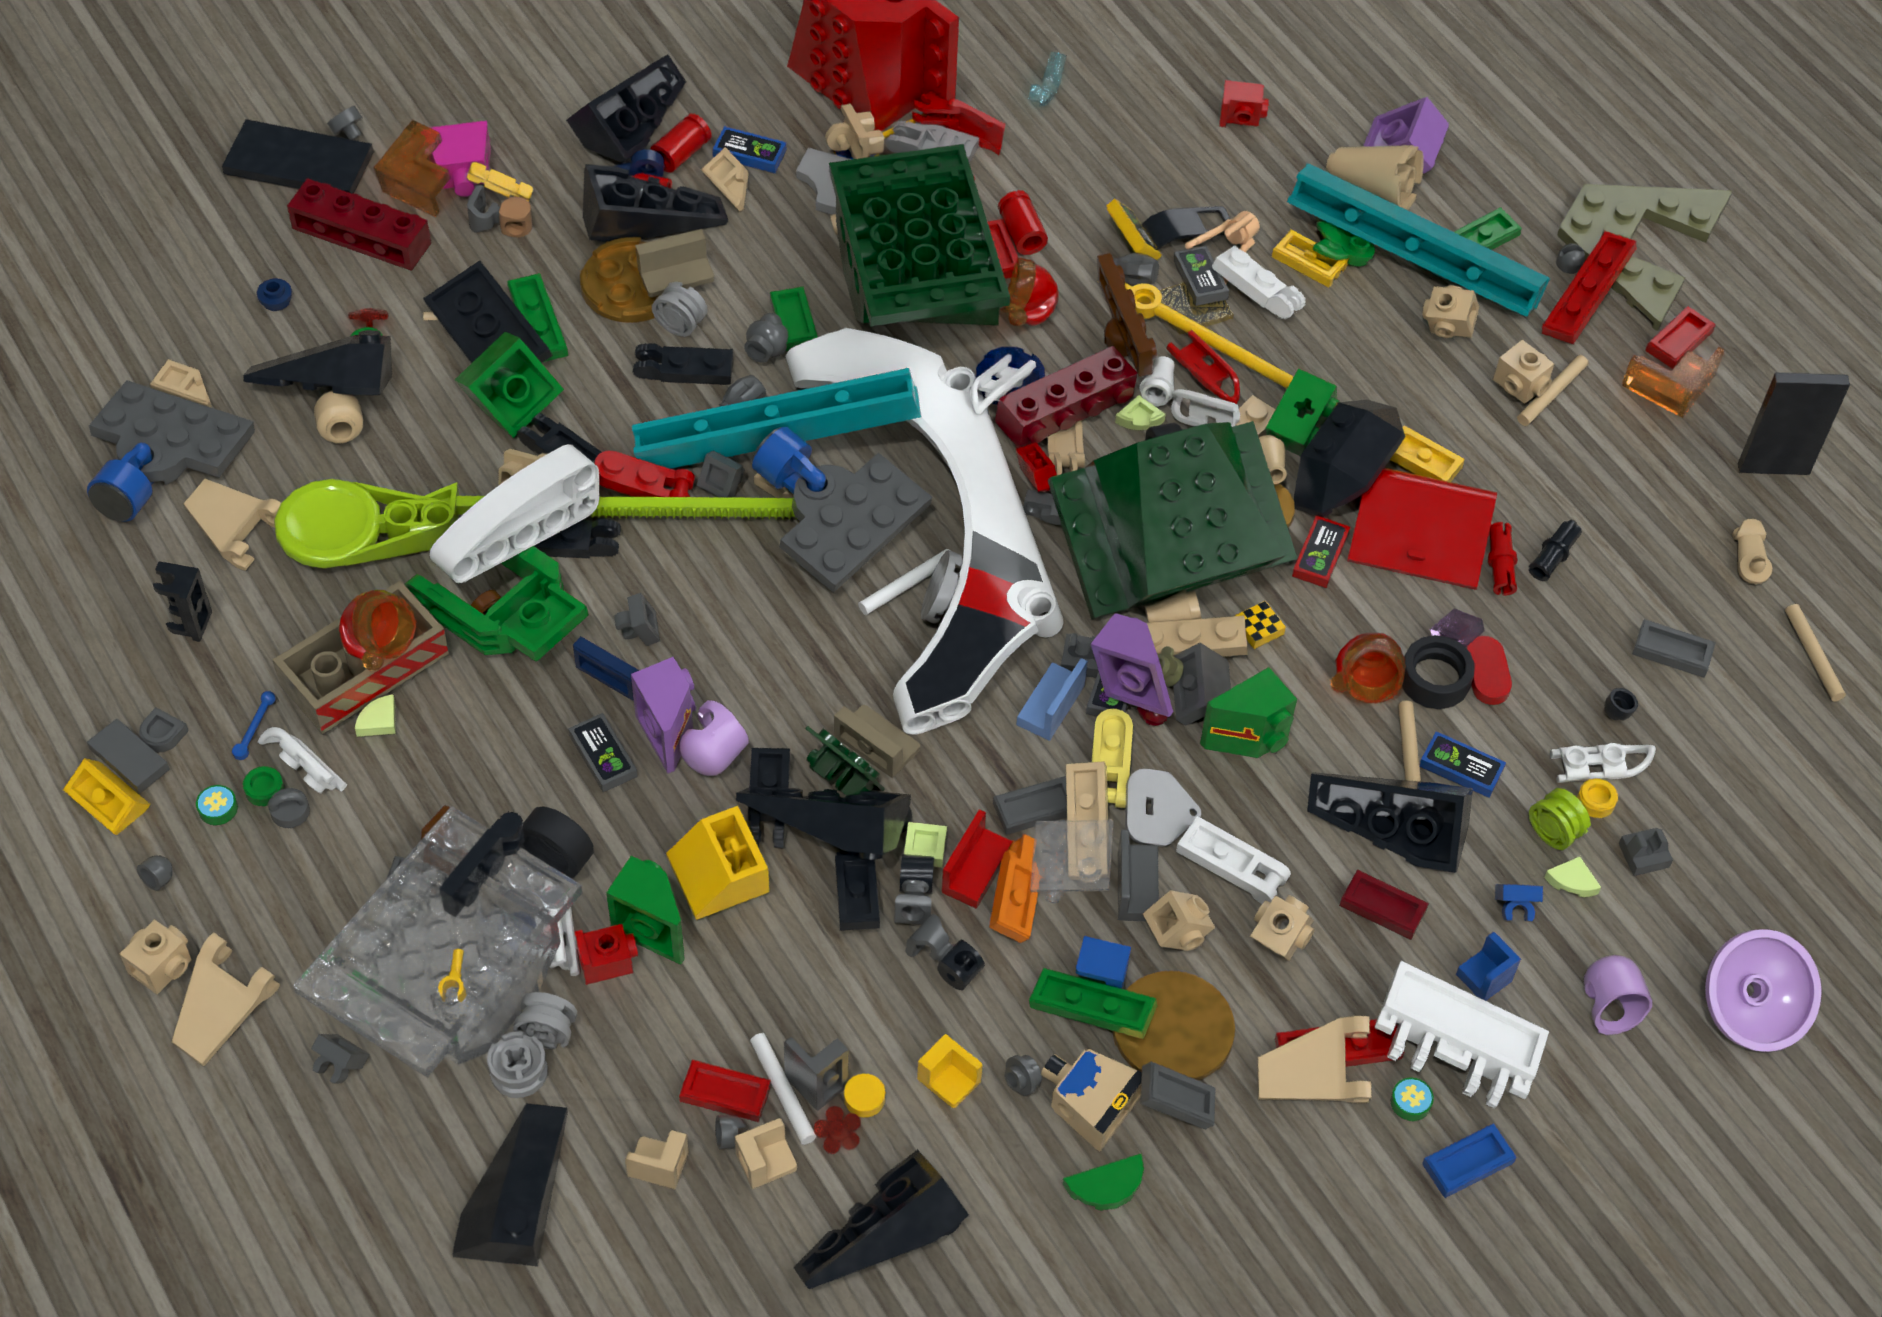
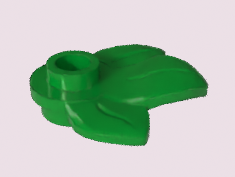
[1312,220,1375,267]

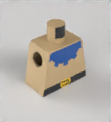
[1041,1049,1142,1151]

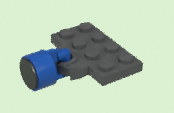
[87,380,255,522]
[752,427,932,593]

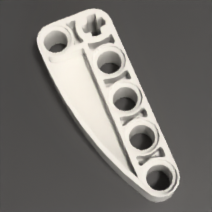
[430,444,599,583]

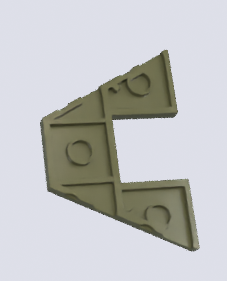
[1557,184,1733,331]

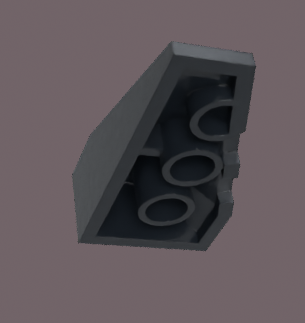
[566,54,686,163]
[243,330,392,395]
[736,786,911,860]
[452,1103,568,1267]
[793,1149,969,1289]

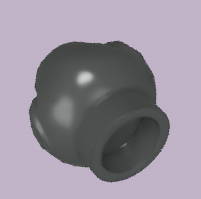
[744,313,788,363]

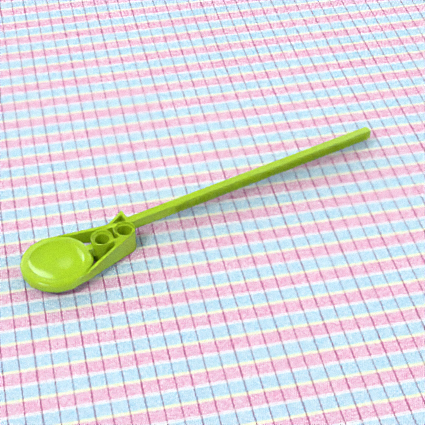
[274,479,797,569]

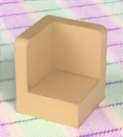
[735,1118,797,1189]
[625,1130,689,1189]

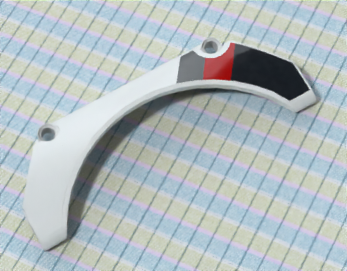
[786,328,1064,735]

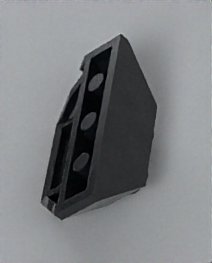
[1293,400,1405,518]

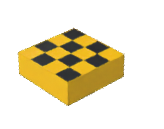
[1235,601,1286,649]

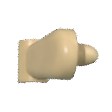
[1732,519,1772,585]

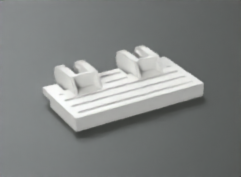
[1375,961,1549,1108]

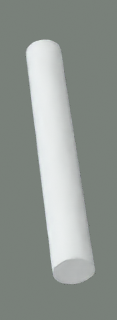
[858,549,949,615]
[750,1033,816,1145]

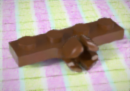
[1097,253,1157,377]

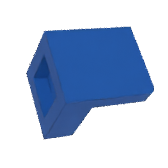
[1456,932,1521,1001]
[1075,936,1131,989]

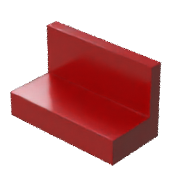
[942,809,1013,909]

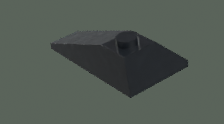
[583,164,728,242]
[1307,772,1473,873]

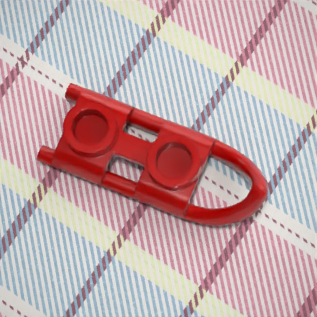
[1166,330,1240,404]

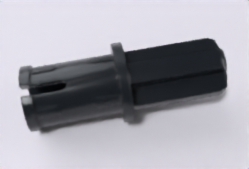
[1528,520,1582,581]

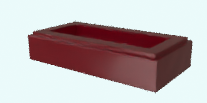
[1339,869,1429,940]

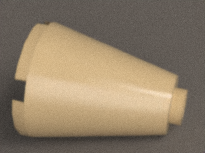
[1327,145,1424,210]

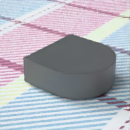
[139,707,189,753]

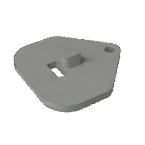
[1125,769,1201,847]

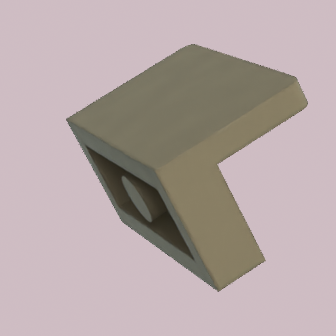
[635,229,714,297]
[834,705,920,778]

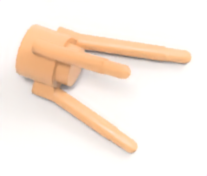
[1185,211,1260,284]

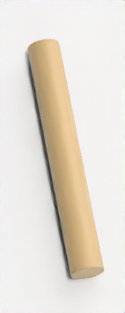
[1517,355,1588,426]
[1785,604,1846,702]
[1398,701,1421,782]

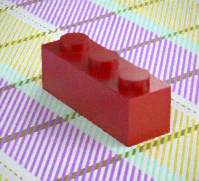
[1015,442,1057,492]

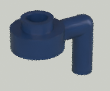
[614,149,665,177]

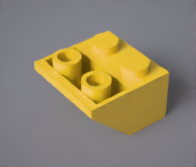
[666,806,769,920]

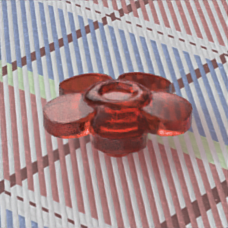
[348,308,389,328]
[814,1106,861,1154]

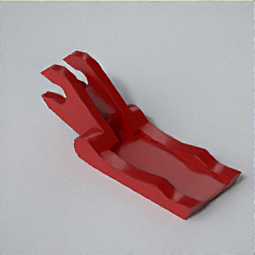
[912,94,1006,155]

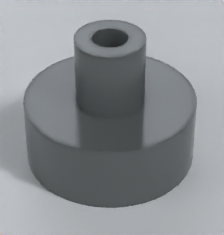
[327,106,362,140]

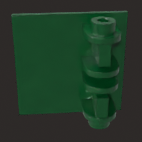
[805,726,885,796]

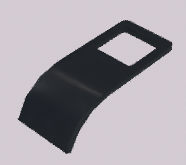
[1141,206,1231,250]

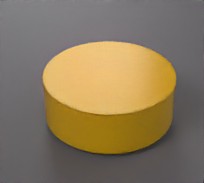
[1577,778,1618,818]
[844,1074,885,1117]

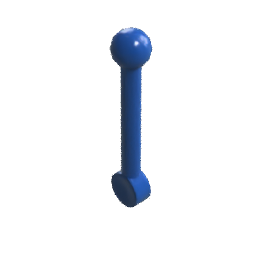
[232,691,276,760]

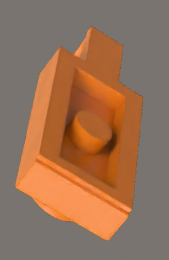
[989,834,1042,943]

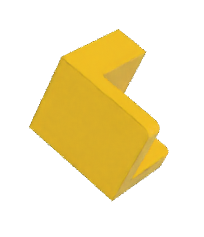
[917,1034,983,1108]

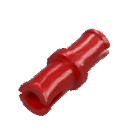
[1488,522,1518,596]

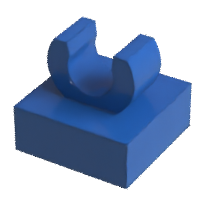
[1495,884,1543,921]

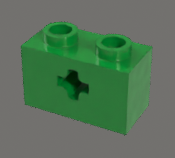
[1266,368,1340,456]

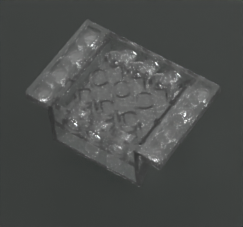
[293,806,582,1078]

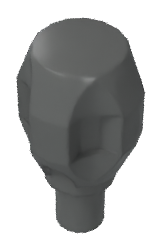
[1114,253,1159,286]
[719,375,766,407]

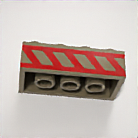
[272,581,449,734]

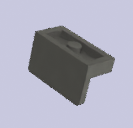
[1173,643,1231,726]
[1118,830,1159,921]
[784,1037,849,1111]

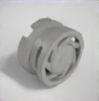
[652,281,708,337]
[513,992,577,1049]
[487,1032,548,1098]

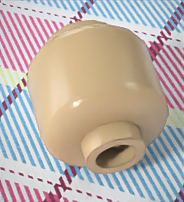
[314,391,363,443]

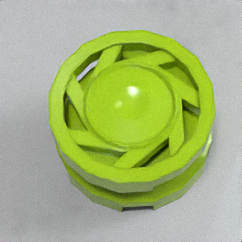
[1529,788,1591,850]

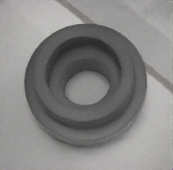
[1004,1055,1042,1096]

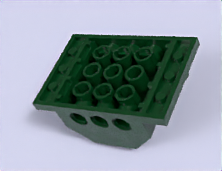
[829,144,1010,326]
[1048,421,1298,620]

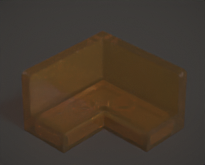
[374,120,451,217]
[1622,347,1725,418]

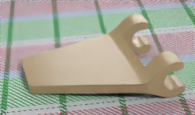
[184,479,281,570]
[172,933,280,1066]
[1257,1016,1372,1103]

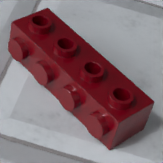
[287,178,431,271]
[995,346,1138,448]

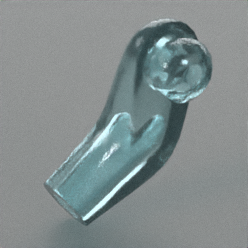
[1028,52,1067,106]

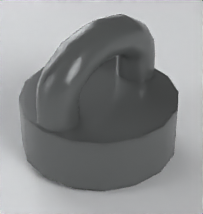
[268,788,310,828]

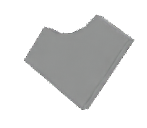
[796,148,852,215]

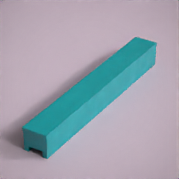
[1287,163,1551,317]
[632,368,921,469]

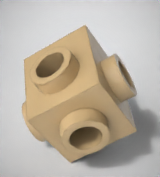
[1423,285,1479,338]
[1493,340,1554,404]
[1143,890,1215,951]
[1251,895,1315,961]
[120,919,191,995]

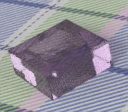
[1430,608,1485,647]

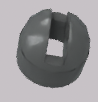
[1556,243,1585,274]
[137,855,173,891]
[715,1115,746,1149]

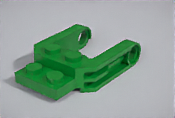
[404,546,589,662]

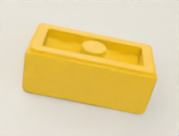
[63,758,151,835]

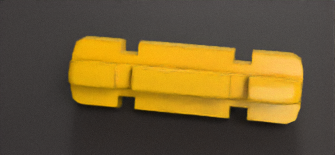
[467,162,533,201]

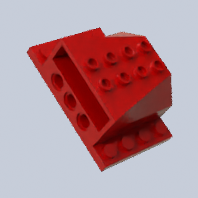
[787,0,959,131]

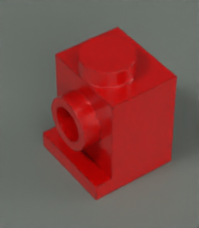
[1219,80,1269,128]
[574,924,638,985]

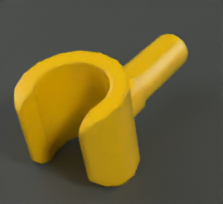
[438,949,466,1002]

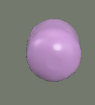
[679,700,749,776]
[1584,955,1652,1035]

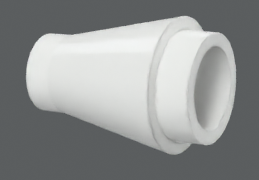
[1140,356,1175,406]

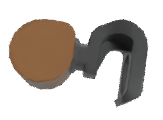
[467,185,532,237]

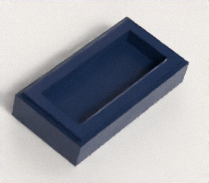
[573,636,639,701]

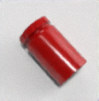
[650,113,712,173]
[998,190,1048,255]

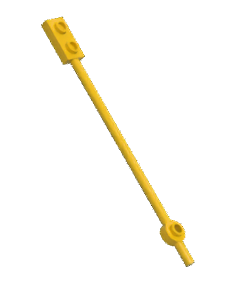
[1125,283,1465,482]

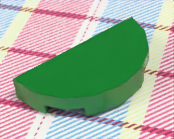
[1062,1153,1144,1211]

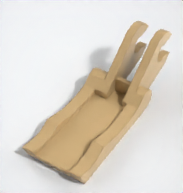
[1047,420,1085,475]

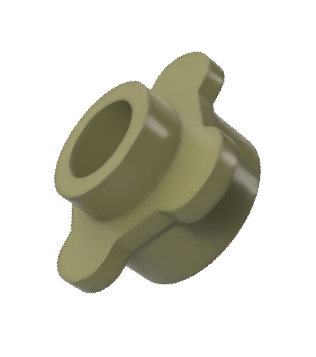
[1158,646,1183,687]

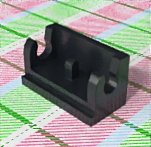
[153,561,212,642]

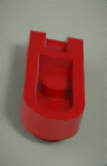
[594,450,695,497]

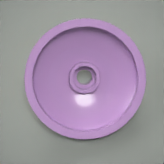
[1705,929,1821,1052]

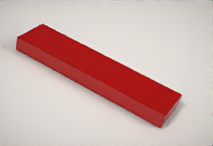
[1542,231,1637,344]

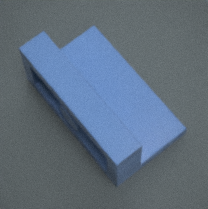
[1016,658,1088,741]

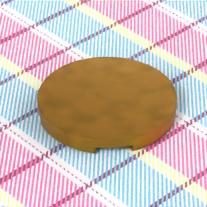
[580,237,658,323]
[1112,971,1235,1080]

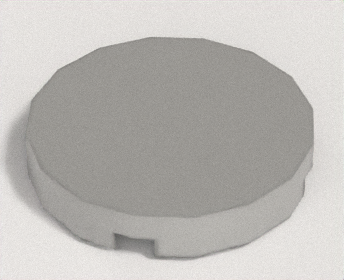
[921,550,963,623]

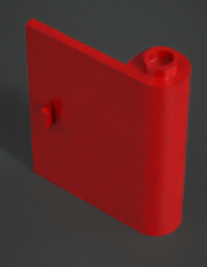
[1347,468,1497,590]

